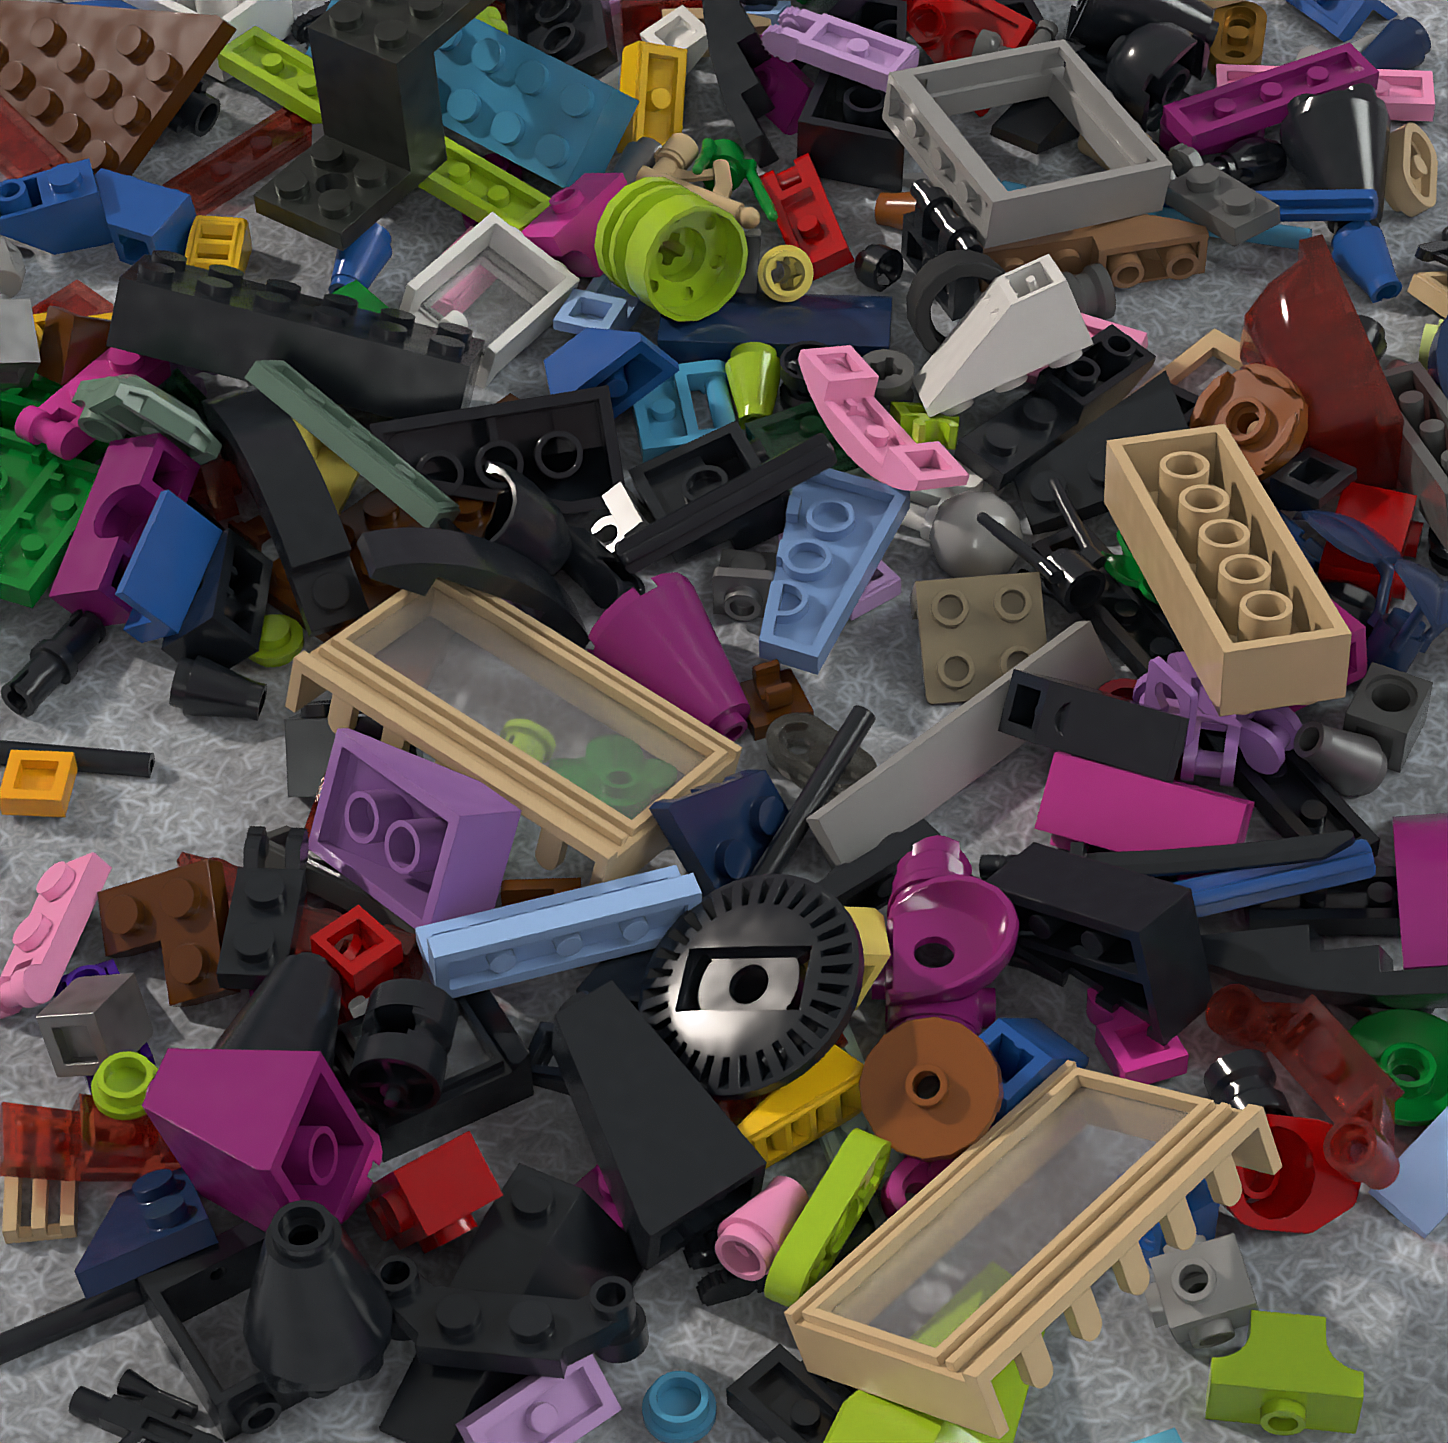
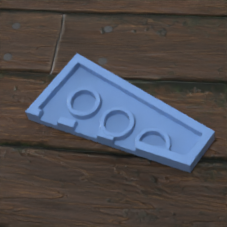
[759,468,910,675]

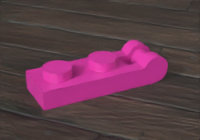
[15,347,171,460]

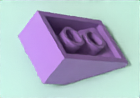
[309,728,522,929]

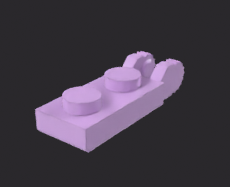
[761,6,919,92]

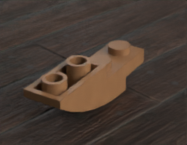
[977,214,1209,292]

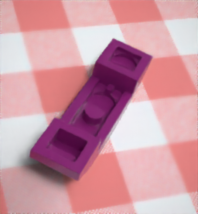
[1393,813,1448,970]

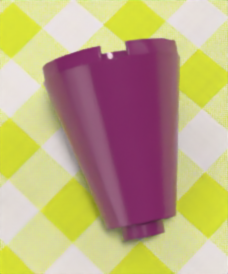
[587,572,751,742]

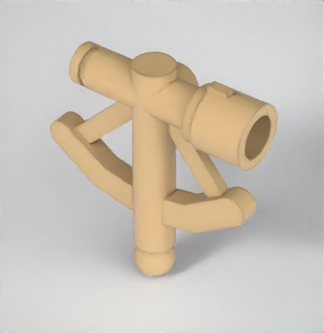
[636,133,761,229]

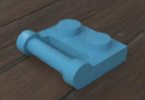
[631,360,745,463]

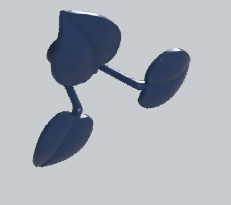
[1292,510,1448,673]

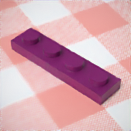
[1162,42,1379,151]

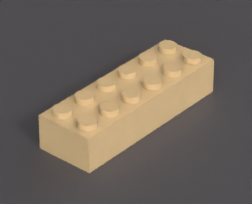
[1104,424,1352,717]

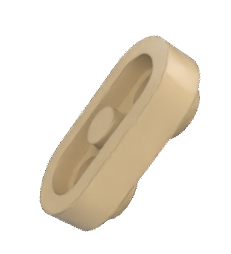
[1384,122,1438,217]

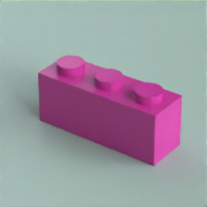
[1034,751,1255,881]

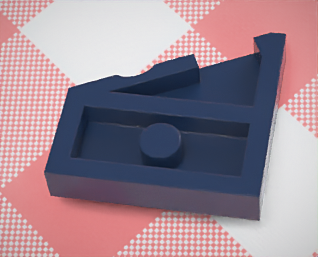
[649,770,789,898]
[74,1167,218,1300]

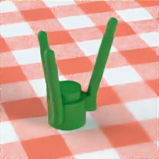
[692,138,778,222]

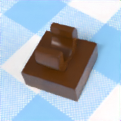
[739,659,814,741]

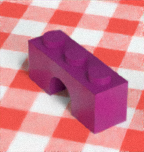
[48,432,201,626]

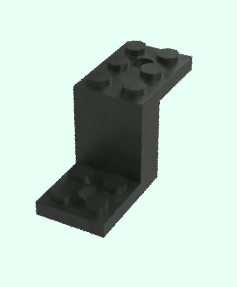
[253,0,495,251]

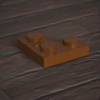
[97,859,241,1008]

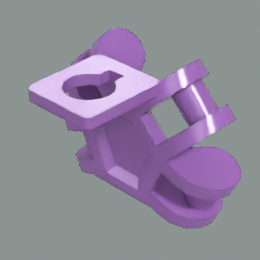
[1133,651,1302,787]

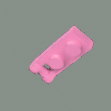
[0,852,112,1019]

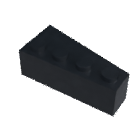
[797,0,907,193]

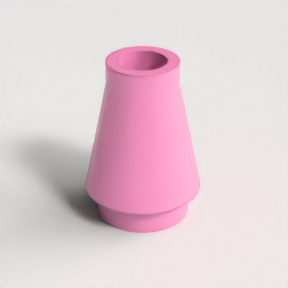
[715,1176,809,1281]

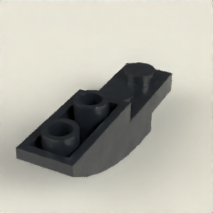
[953,324,1156,491]

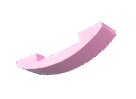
[798,345,969,491]

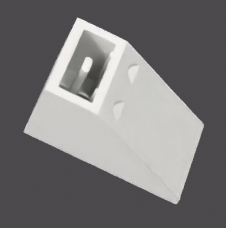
[913,254,1093,418]

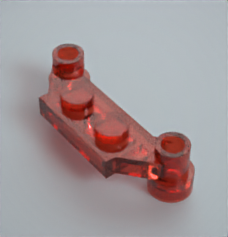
[1205,984,1405,1190]

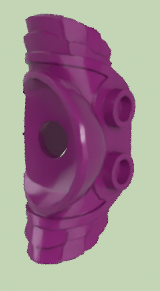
[871,835,1019,1036]

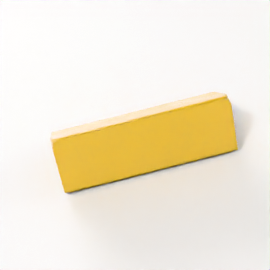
[616,41,688,154]

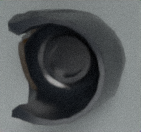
[438,461,572,577]

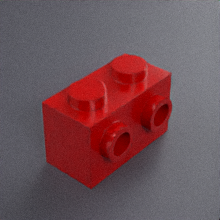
[365,1131,503,1254]

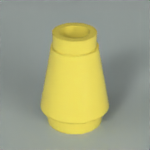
[757,245,814,302]

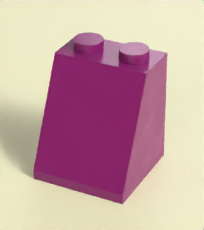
[142,1048,374,1232]

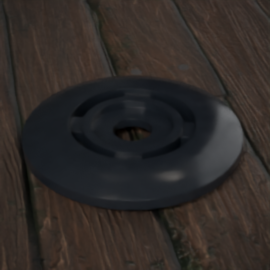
[638,874,864,1101]

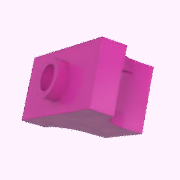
[521,173,628,277]

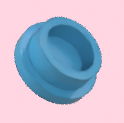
[642,1371,717,1443]

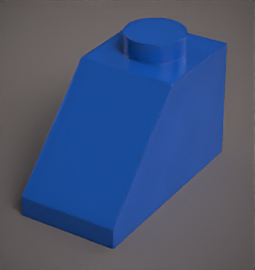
[543,327,679,419]

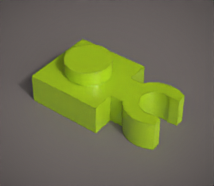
[890,401,960,450]

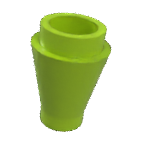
[725,342,781,430]

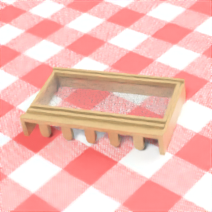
[285,577,742,886]
[784,1060,1283,1439]

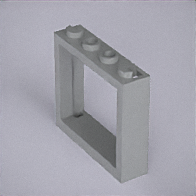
[882,39,1173,249]

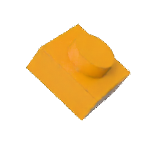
[0,750,78,817]

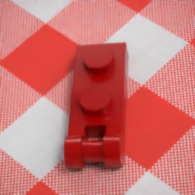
[759,153,855,281]

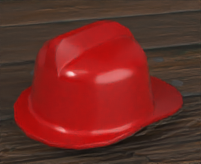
[1223,1114,1362,1234]

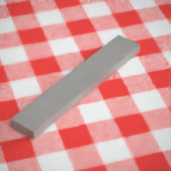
[806,621,1116,869]

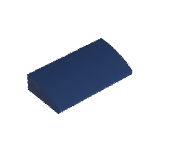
[657,292,893,364]

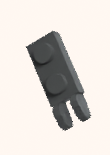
[1165,143,1281,247]

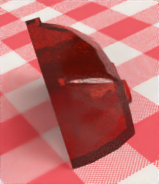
[1239,234,1404,496]

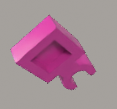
[1086,988,1189,1084]

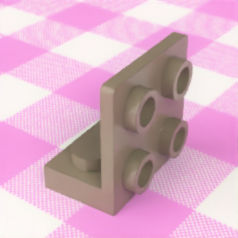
[910,572,1047,705]

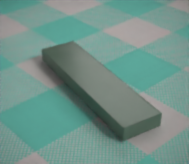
[244,360,461,529]

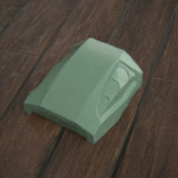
[71,374,222,465]

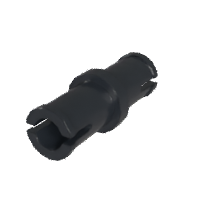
[0,609,106,717]

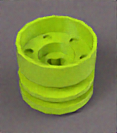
[594,177,748,322]

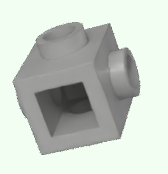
[1144,1233,1260,1349]

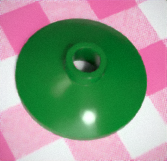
[1337,1009,1448,1126]

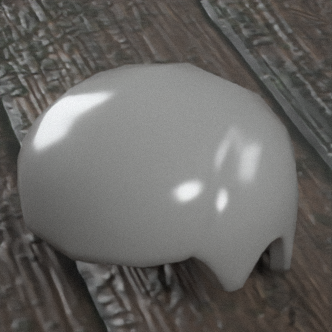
[929,490,1023,578]

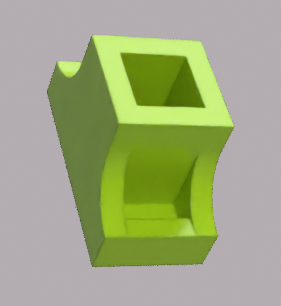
[1205,1310,1364,1436]

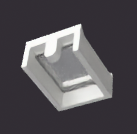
[399,212,580,389]

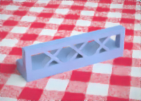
[415,865,702,998]

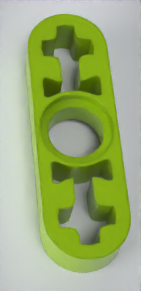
[764,1128,891,1308]

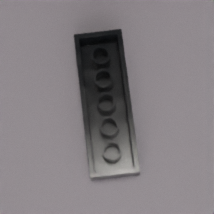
[106,250,485,420]

